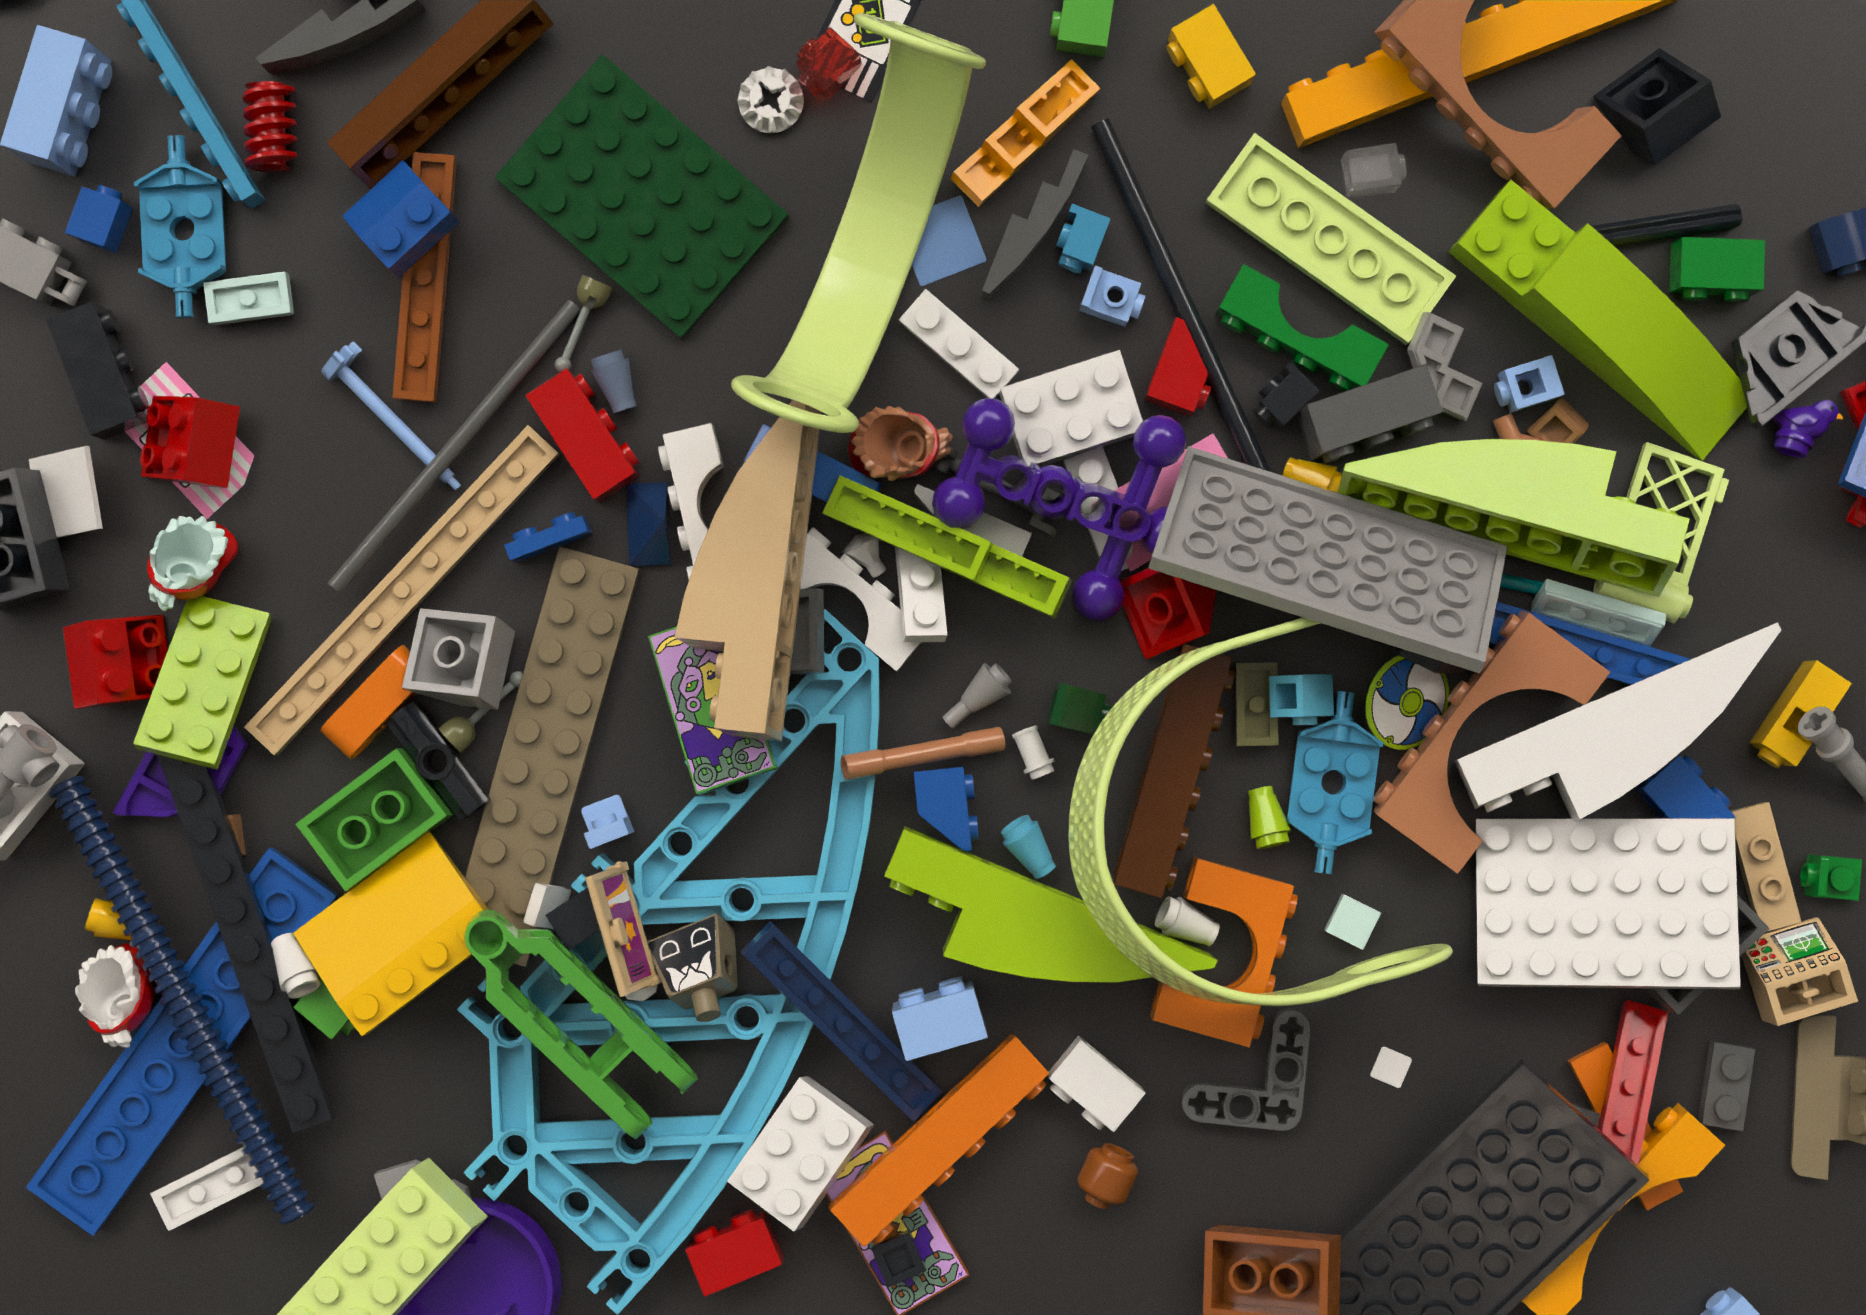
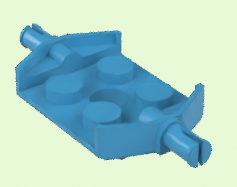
[134,135,226,319]
[1287,691,1383,874]

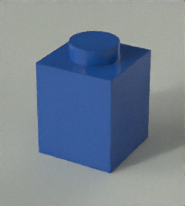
[65,185,133,254]

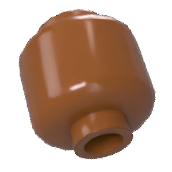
[1077,1143,1139,1209]

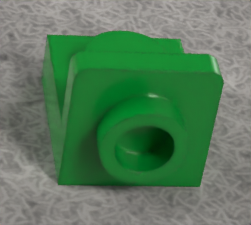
[1800,854,1862,901]

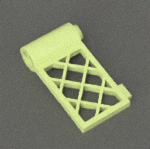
[1593,442,1729,624]

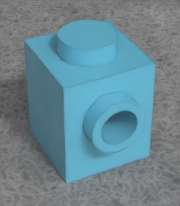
[1269,674,1334,725]

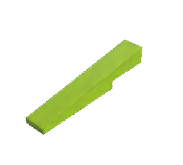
[823,475,1072,619]

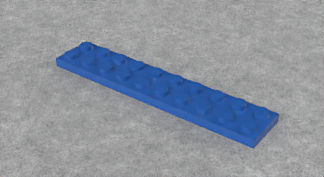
[26,847,340,1236]

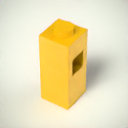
[1749,660,1852,768]

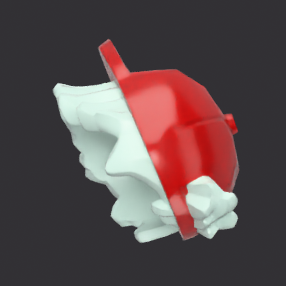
[147,516,239,611]

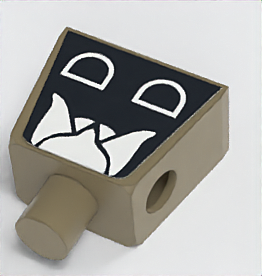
[647,913,738,1022]

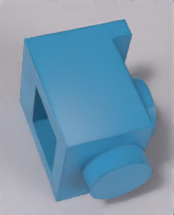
[1056,204,1111,273]

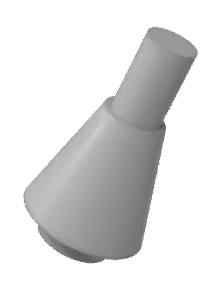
[943,663,1012,729]

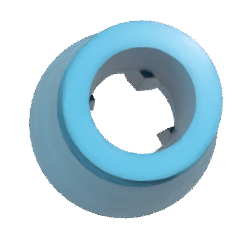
[1001,815,1056,879]

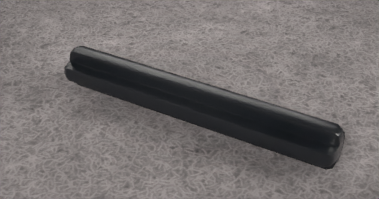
[1592,204,1742,246]

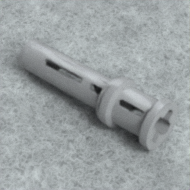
[1798,707,1866,803]

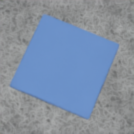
[912,195,987,286]

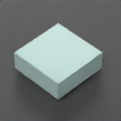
[1324,894,1381,950]

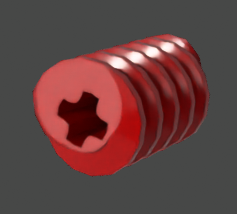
[242,81,298,172]

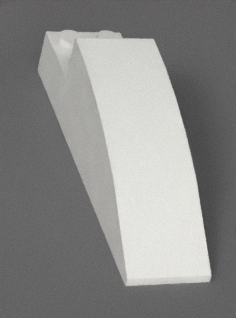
[1455,622,1781,821]

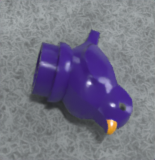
[1771,400,1843,458]

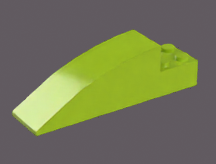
[1448,180,1747,461]
[1338,439,1690,597]
[884,826,1218,982]

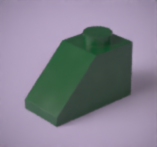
[1046,683,1111,735]

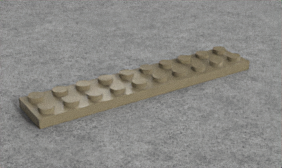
[465,546,641,967]

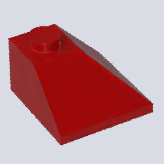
[1120,568,1216,659]

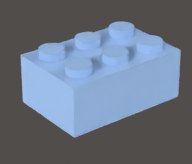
[0,25,112,177]

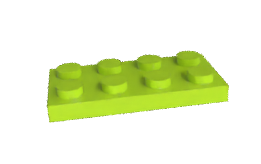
[133,596,272,770]

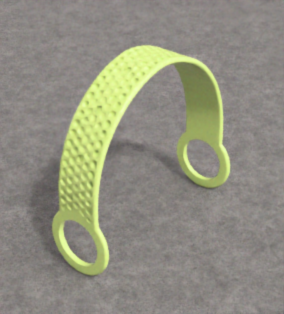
[731,13,986,433]
[1068,617,1453,1006]

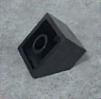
[1594,48,1721,165]

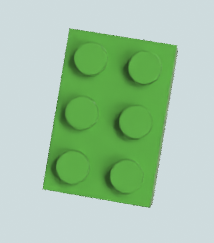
[296,748,455,891]

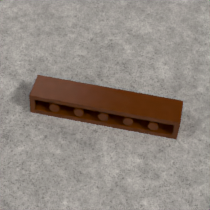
[326,0,554,190]
[1112,644,1236,898]

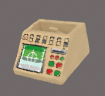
[1742,917,1858,1026]

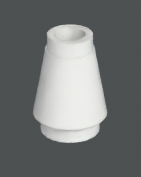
[1155,896,1220,946]
[271,933,321,998]

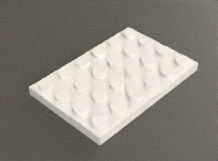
[1476,819,1740,989]

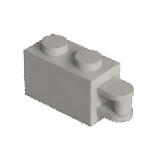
[0,218,88,307]

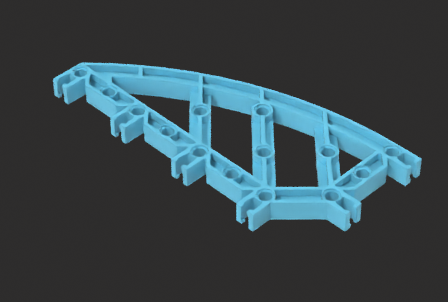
[457,609,880,1315]

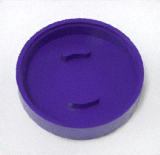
[397,1198,562,1315]

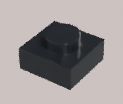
[871,1229,926,1287]

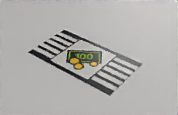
[802,0,921,102]

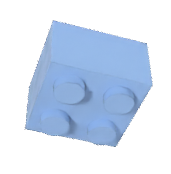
[892,976,988,1061]

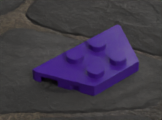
[113,725,248,817]

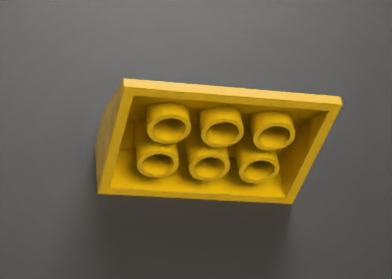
[293,832,488,1036]

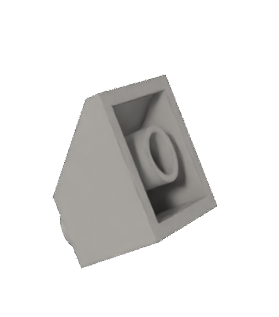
[402,608,515,710]

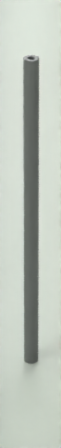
[328,300,581,593]

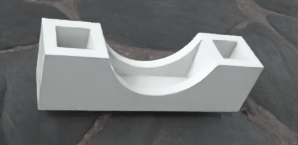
[658,423,724,579]
[800,527,921,672]

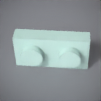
[203,272,294,326]

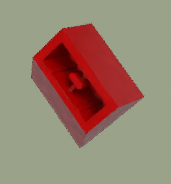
[140,396,240,488]
[63,614,168,709]

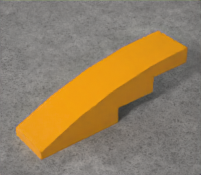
[950,59,1100,207]

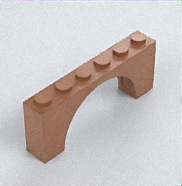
[1374,0,1621,209]
[1372,610,1610,874]

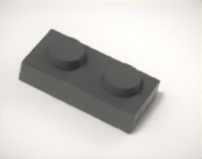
[1698,1041,1756,1131]

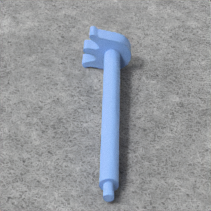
[321,341,461,491]

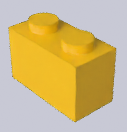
[1166,4,1256,109]

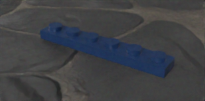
[741,922,942,1122]

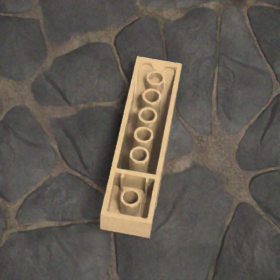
[675,400,822,742]

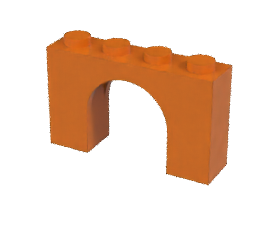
[1149,857,1298,1048]

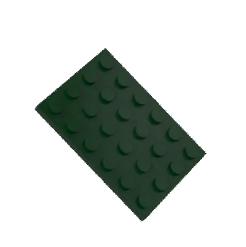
[495,54,789,340]

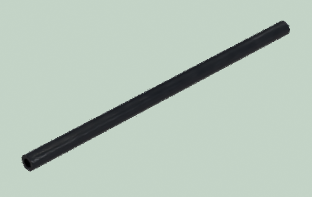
[1091,118,1271,472]

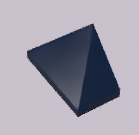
[626,482,671,566]

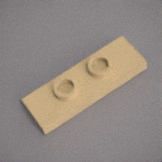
[1731,802,1802,931]

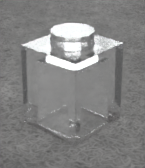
[1341,143,1407,199]

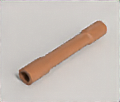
[840,727,1005,780]

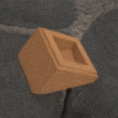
[1527,397,1589,444]

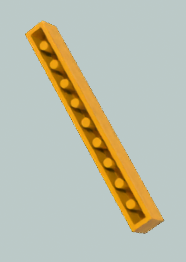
[1281,0,1679,148]

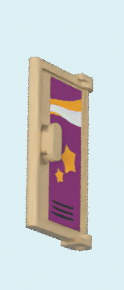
[585,861,662,997]

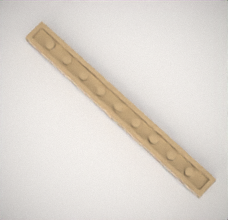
[244,425,560,755]

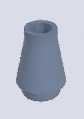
[590,349,637,413]

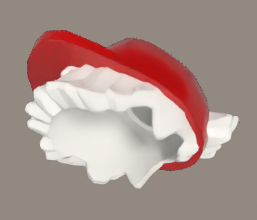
[75,943,155,1048]

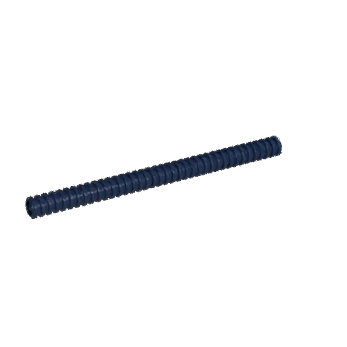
[49,776,315,1225]

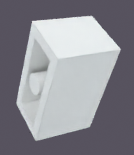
[1048,1035,1146,1132]

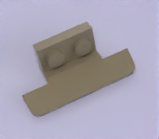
[1790,1015,1866,1180]

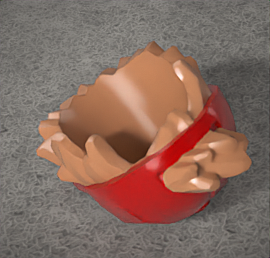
[848,406,953,481]

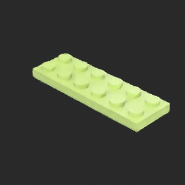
[1205,133,1456,345]

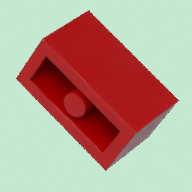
[685,1209,784,1297]

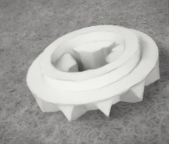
[737,66,804,133]

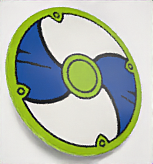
[1366,655,1449,750]

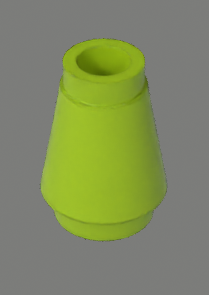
[1248,786,1291,849]

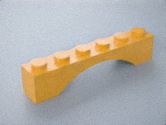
[1522,1103,1725,1315]

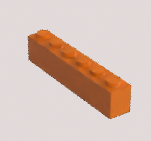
[828,1034,1050,1247]

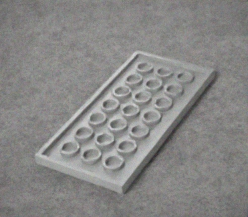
[1148,446,1507,673]

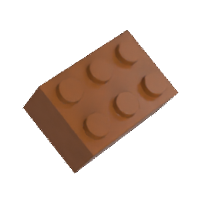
[1203,1224,1341,1315]

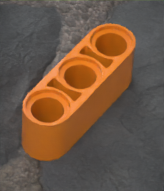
[320,645,417,760]

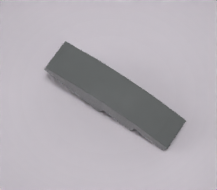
[256,0,426,74]
[981,149,1089,300]

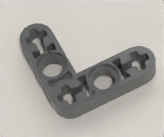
[1180,1008,1310,1131]

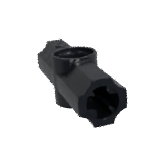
[385,701,491,822]

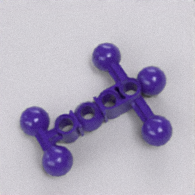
[932,398,1186,621]

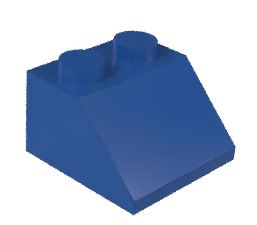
[342,160,460,278]

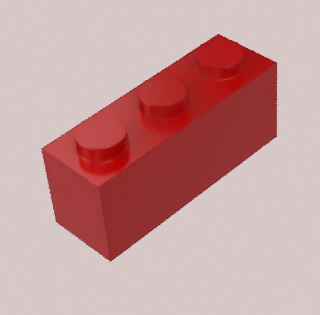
[525,368,640,503]

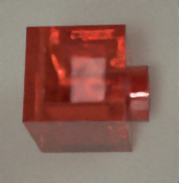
[796,27,862,100]

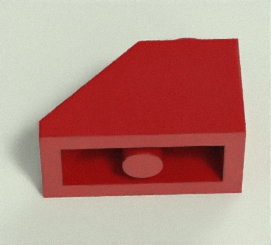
[1144,317,1211,417]

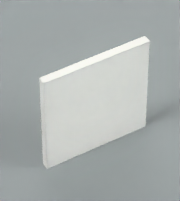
[29,446,103,538]

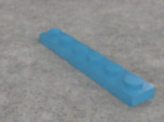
[117,0,266,209]

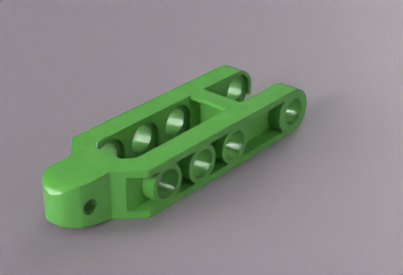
[464,909,698,1139]

